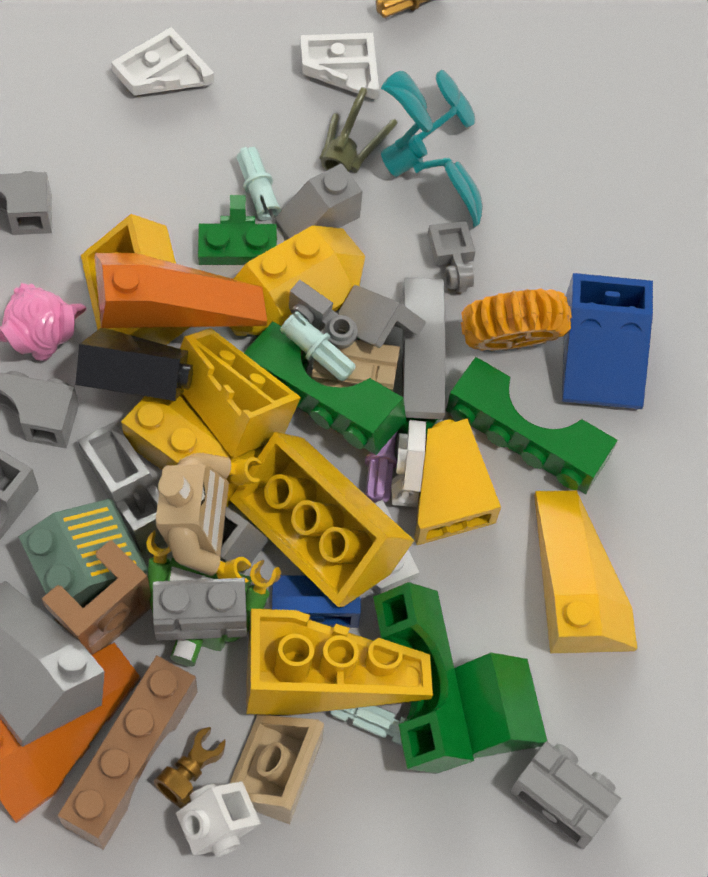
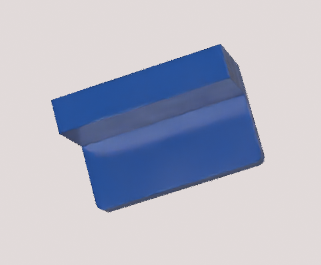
[272,575,361,628]

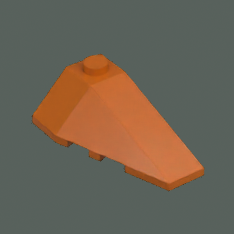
[0,643,140,823]

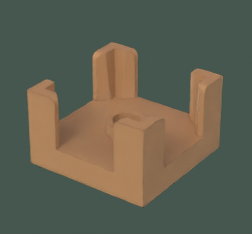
[42,540,151,655]

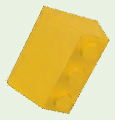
[81,214,190,345]
[121,394,266,507]

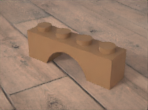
[57,655,198,850]

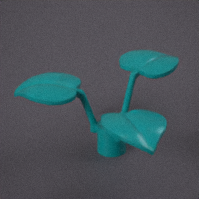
[381,70,483,228]

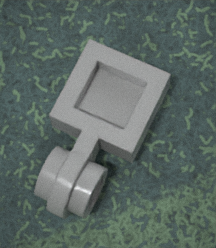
[427,221,476,293]
[289,280,358,349]

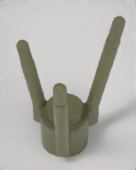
[319,87,397,173]

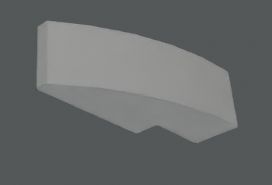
[78,422,164,552]

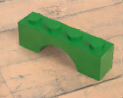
[244,322,406,455]
[446,357,618,494]
[373,582,474,774]

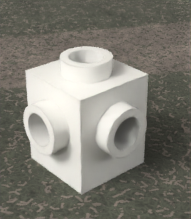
[176,781,261,857]

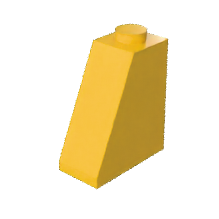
[414,419,501,545]

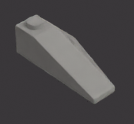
[0,581,105,747]

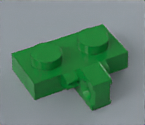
[198,195,277,265]

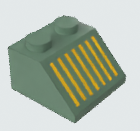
[18,499,148,608]

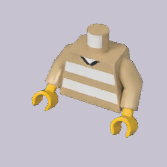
[156,453,261,583]

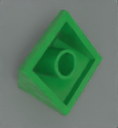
[454,652,548,758]

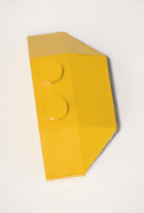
[230,225,365,336]

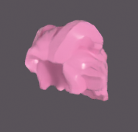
[0,283,86,361]

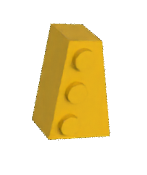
[180,328,301,459]

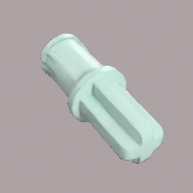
[237,147,281,220]
[280,311,356,381]

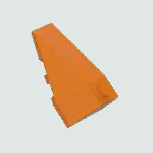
[95,253,267,328]

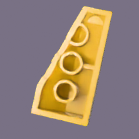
[534,490,637,654]
[246,609,433,715]

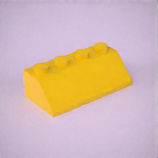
[229,432,414,608]

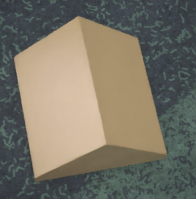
[229,714,324,825]

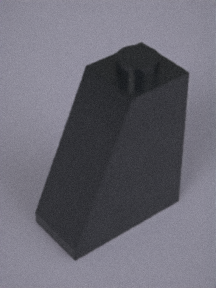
[75,328,193,401]

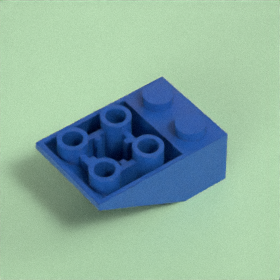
[562,273,653,409]

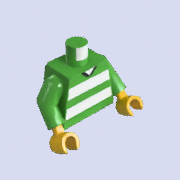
[146,530,281,667]

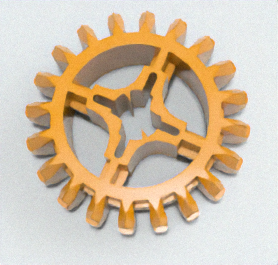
[461,288,572,351]

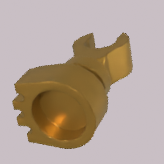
[154,727,226,809]

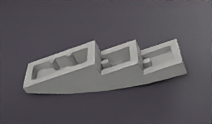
[402,277,445,419]

